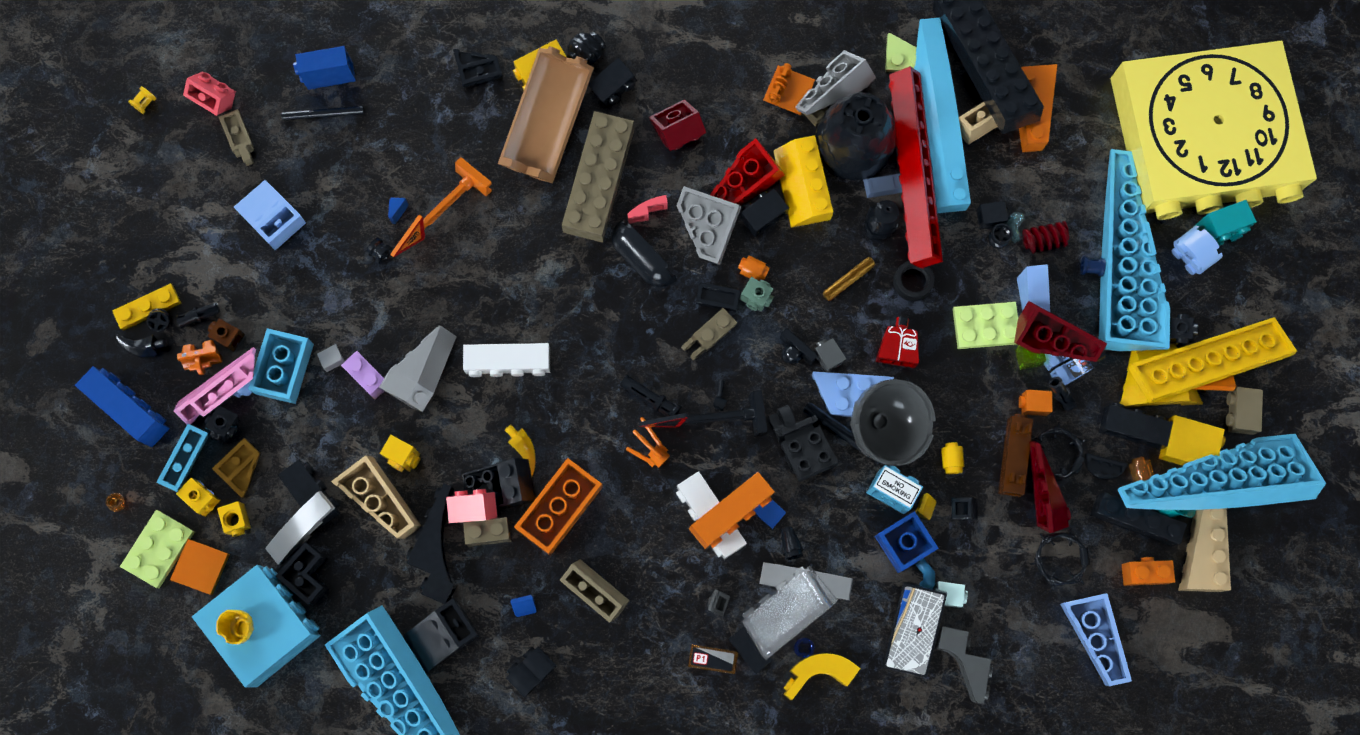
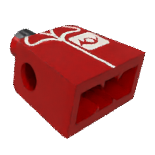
[876,317,919,368]

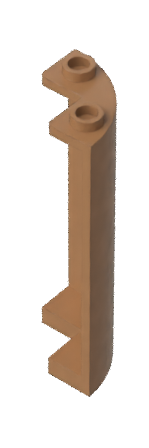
[498,46,594,184]

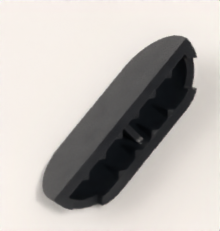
[612,220,677,287]

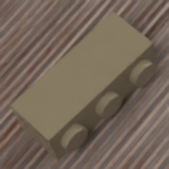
[560,559,630,623]

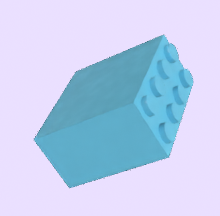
[192,565,321,687]

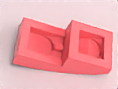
[628,195,668,224]

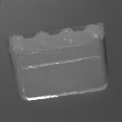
[741,566,838,660]

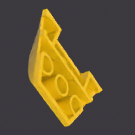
[1119,343,1203,408]

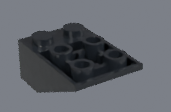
[461,458,536,510]
[403,598,480,673]

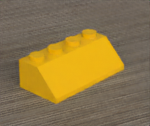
[773,135,833,228]

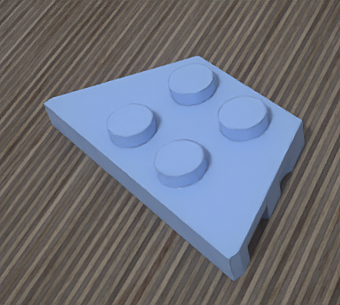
[812,371,894,417]

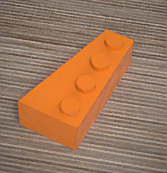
[1019,64,1057,152]

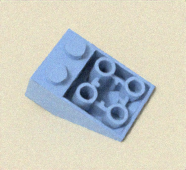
[234,180,306,250]

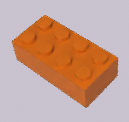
[514,458,603,556]

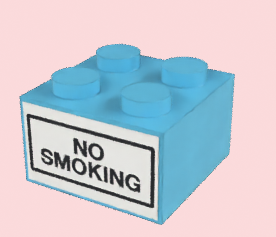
[866,465,923,514]

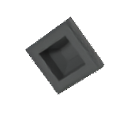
[708,589,730,617]

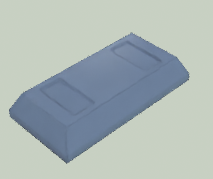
[863,173,902,198]

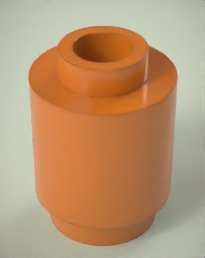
[738,255,770,281]

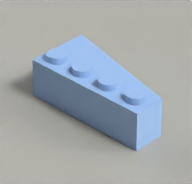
[1060,593,1132,686]

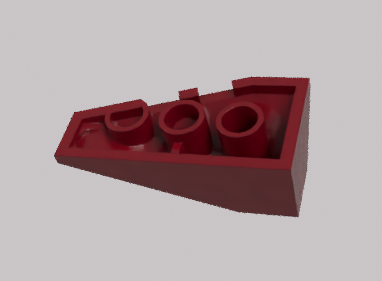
[1014,301,1107,362]
[1029,441,1071,533]

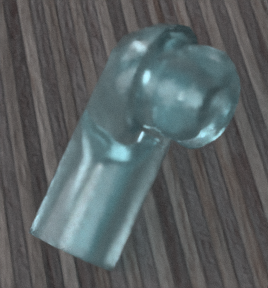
[1007,212,1025,243]

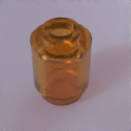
[1129,456,1155,482]

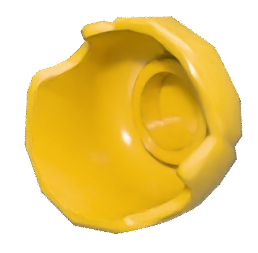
[216,610,254,645]

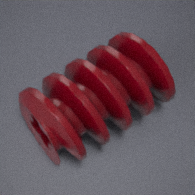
[1022,221,1069,254]

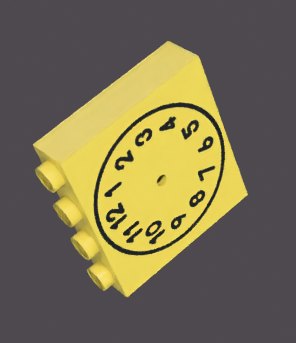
[1110,41,1317,220]

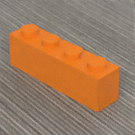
[689,472,775,549]

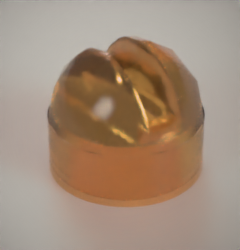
[106,493,125,512]

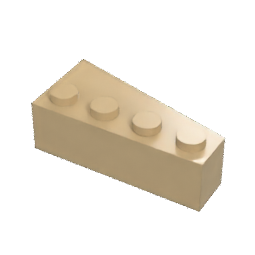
[331,455,422,539]
[1178,508,1231,592]

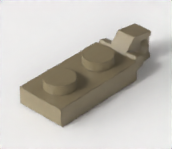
[219,109,254,166]

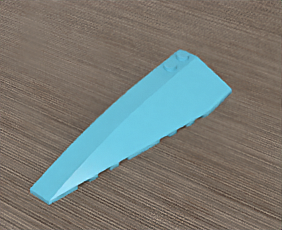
[914,18,971,213]
[1099,149,1170,351]
[1118,434,1326,510]
[325,605,460,735]

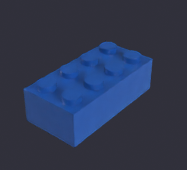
[75,366,170,448]

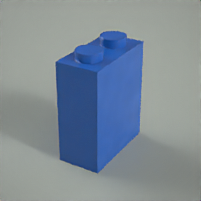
[293,46,356,90]

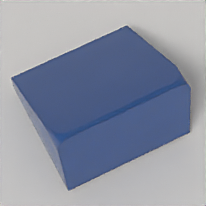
[388,198,409,224]
[511,595,537,617]

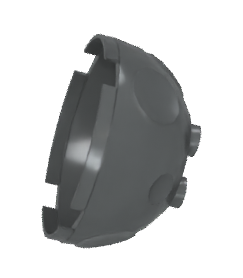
[850,379,936,466]

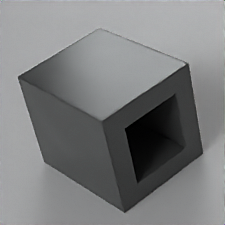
[814,338,846,372]

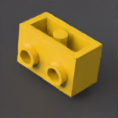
[379,435,420,472]

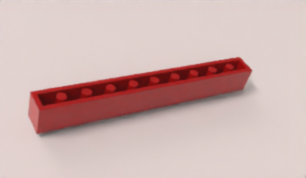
[889,66,943,268]

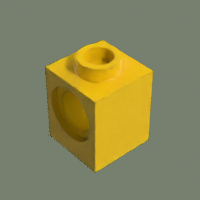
[217,501,251,537]

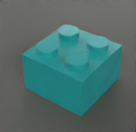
[1193,200,1257,246]

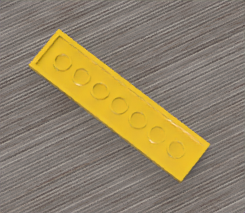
[1129,317,1297,403]

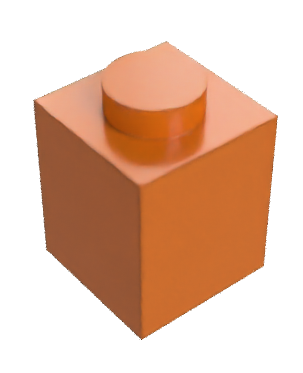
[1019,390,1052,416]

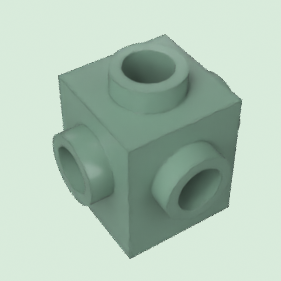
[740,277,774,311]

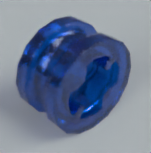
[794,638,815,658]

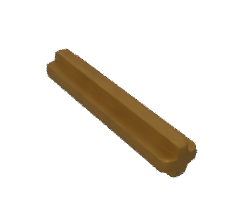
[823,257,875,301]

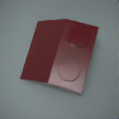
[649,99,706,151]

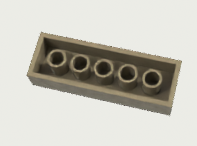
[562,111,634,243]

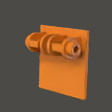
[763,63,815,115]

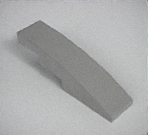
[265,491,335,565]
[759,562,853,601]

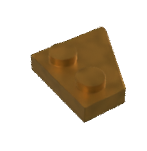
[212,438,261,498]

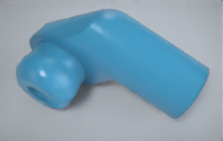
[915,558,935,588]

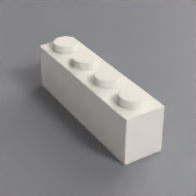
[463,343,550,377]
[676,471,747,560]

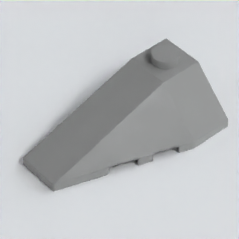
[795,50,876,115]
[379,325,457,412]

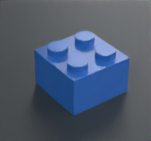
[874,511,939,573]

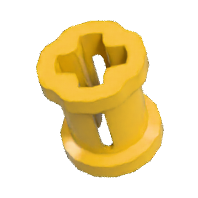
[128,86,157,114]

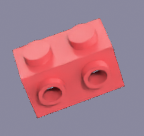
[183,71,236,116]

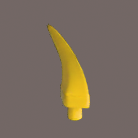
[505,424,535,476]

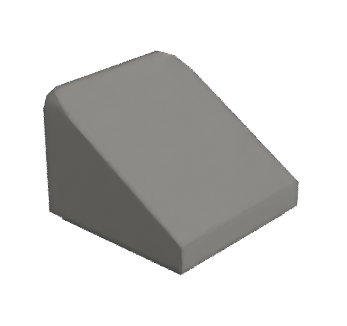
[317,344,345,372]

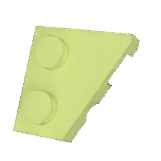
[885,33,917,72]

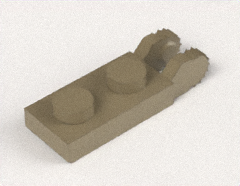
[681,308,737,361]

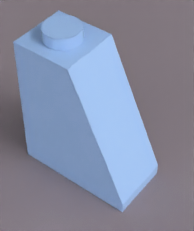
[1017,264,1050,312]

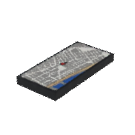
[883,582,947,678]

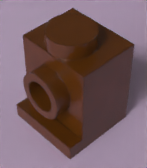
[208,318,245,352]

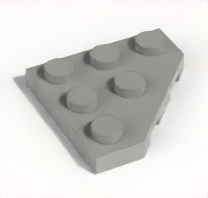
[676,186,742,265]

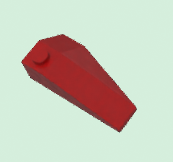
[710,138,785,206]

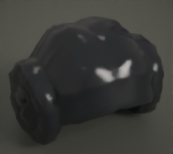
[567,32,606,66]

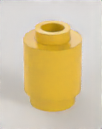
[941,442,965,474]

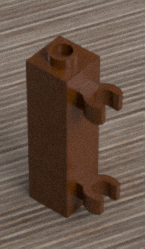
[998,414,1033,497]

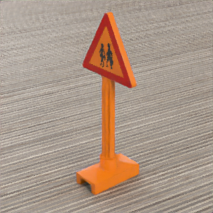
[390,157,492,257]

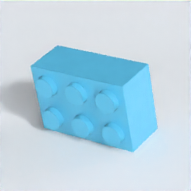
[248,328,314,404]

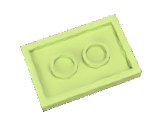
[953,302,1018,349]
[120,510,195,588]

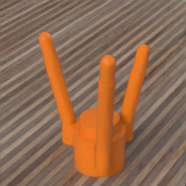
[626,417,670,468]

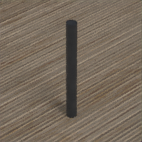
[281,106,364,120]

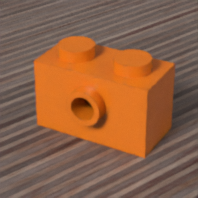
[1122,557,1175,586]

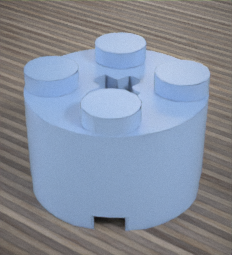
[1171,226,1223,275]

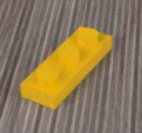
[112,283,181,331]

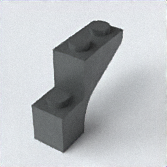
[935,626,993,704]

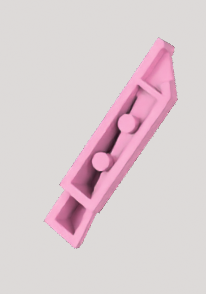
[174,347,256,425]

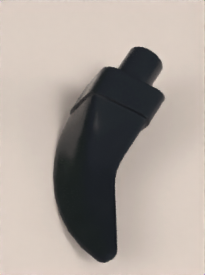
[115,335,167,358]

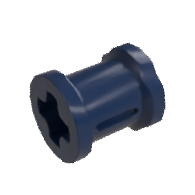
[1080,256,1106,277]

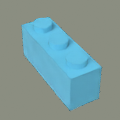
[156,424,208,492]

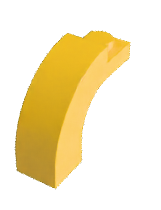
[783,653,861,700]

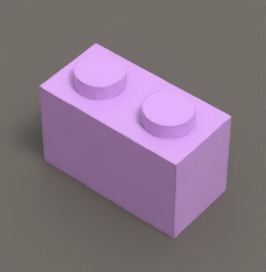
[341,351,384,399]

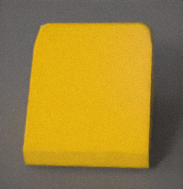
[916,493,937,520]

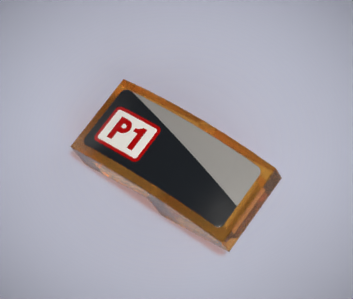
[688,645,738,674]

